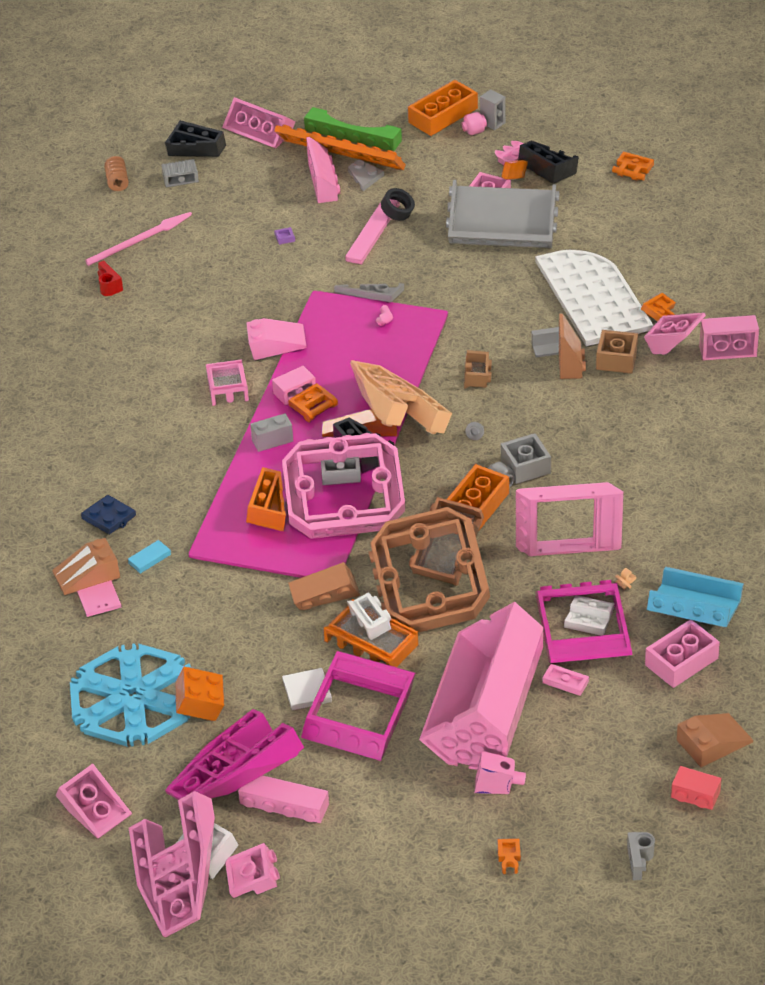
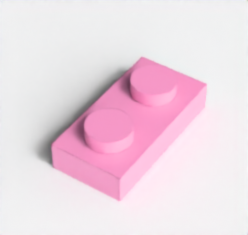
[543,664,589,696]

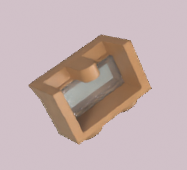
[464,350,492,389]

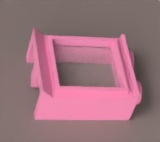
[206,359,249,406]

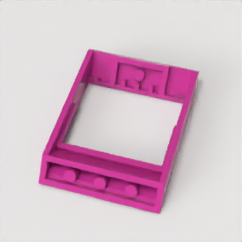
[535,580,632,663]
[301,651,416,761]

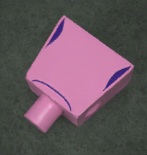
[474,751,526,794]

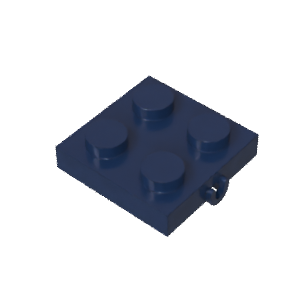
[81,495,136,535]

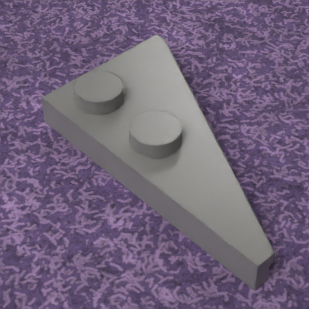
[334,283,404,302]

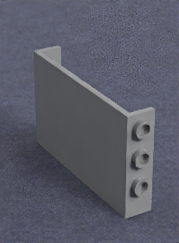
[446,180,560,248]

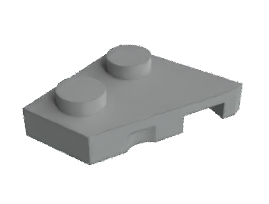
[348,159,384,191]

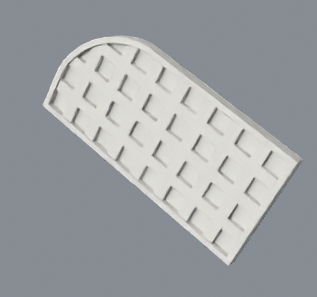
[535,250,653,346]

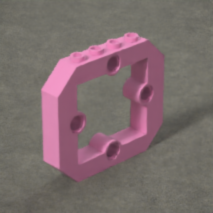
[282,433,405,539]

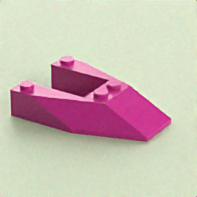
[165,709,304,800]

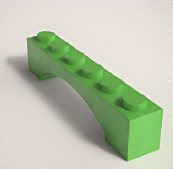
[304,107,402,151]

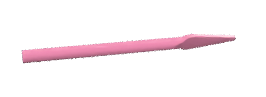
[85,212,192,266]

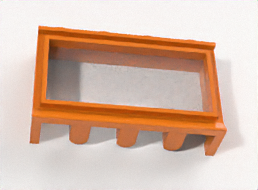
[324,599,418,667]

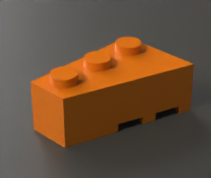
[246,467,286,531]

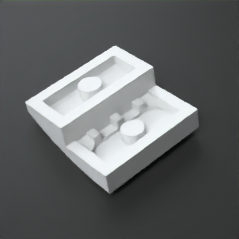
[564,595,615,636]

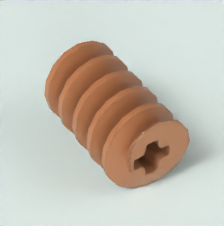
[104,156,129,191]

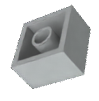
[501,433,551,484]

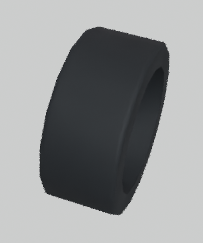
[381,188,415,221]

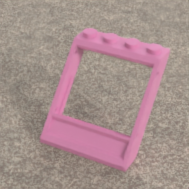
[516,482,623,556]

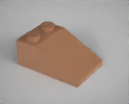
[559,314,586,379]
[677,713,753,768]

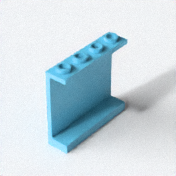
[647,567,744,627]

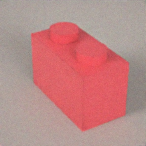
[671,766,721,810]

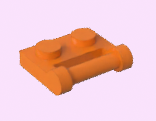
[288,383,338,422]

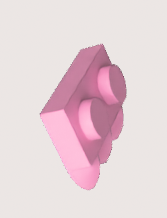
[495,141,523,165]

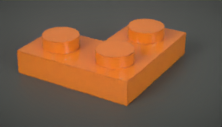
[641,293,676,321]

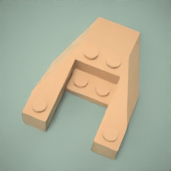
[350,360,452,434]

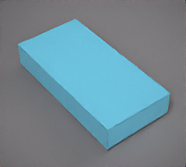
[128,540,171,574]

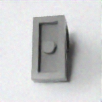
[627,832,655,880]

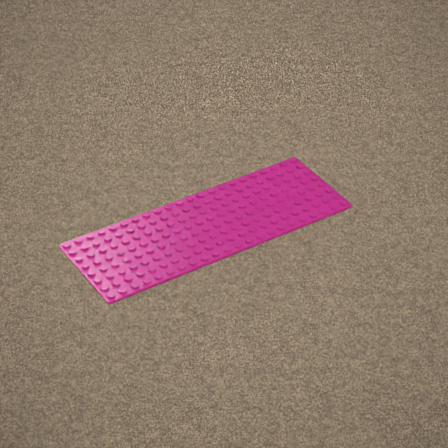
[189,291,448,578]

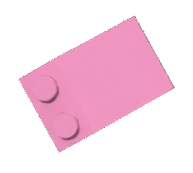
[644,313,706,355]
[247,318,307,360]
[56,764,132,839]

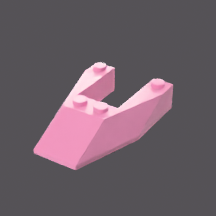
[129,791,215,937]

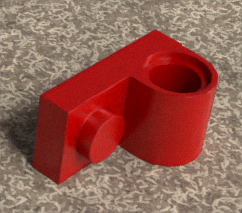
[98,260,123,296]

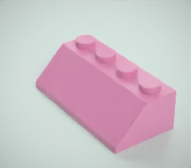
[222,97,295,148]
[306,137,340,203]

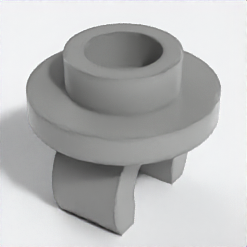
[465,422,484,440]

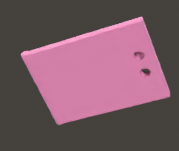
[77,580,122,617]

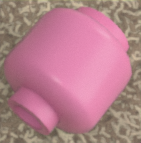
[461,112,487,135]

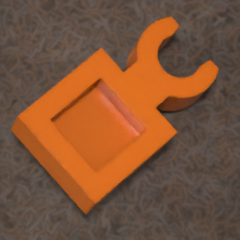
[498,839,521,874]

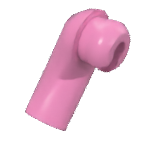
[376,305,393,326]

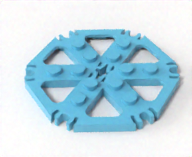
[70,644,192,747]

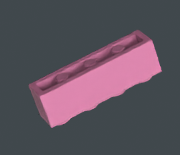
[238,775,329,823]

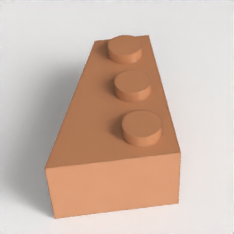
[288,562,360,610]

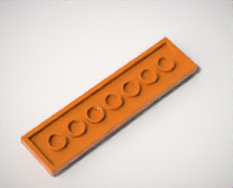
[274,124,406,170]

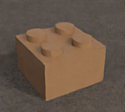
[596,330,638,373]

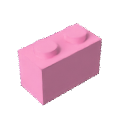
[272,366,316,405]

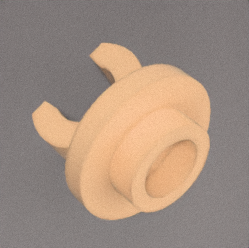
[615,568,636,590]

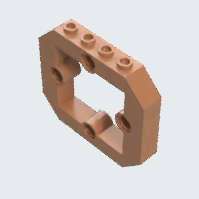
[368,507,490,632]

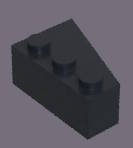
[165,120,226,157]
[518,140,579,183]
[333,417,394,473]

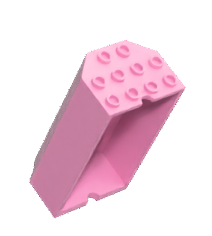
[419,602,543,770]

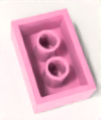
[699,315,759,360]
[645,620,720,688]

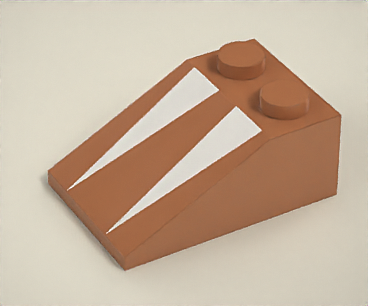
[52,538,120,595]

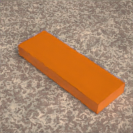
[502,160,528,180]

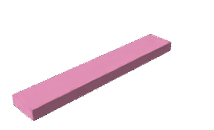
[345,200,400,265]

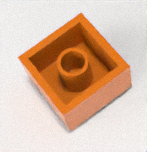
[175,666,224,721]

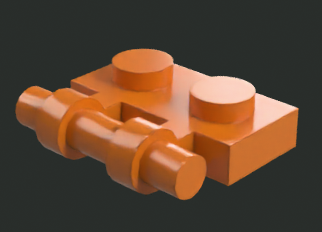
[612,151,654,181]

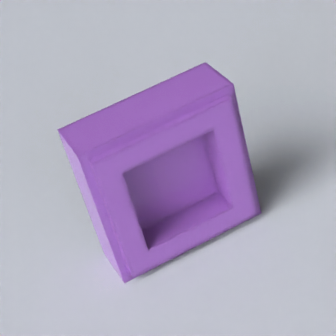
[274,227,295,245]

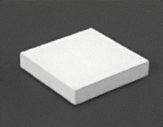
[282,668,332,710]

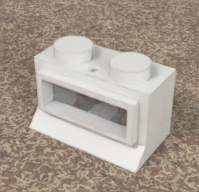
[347,592,391,641]

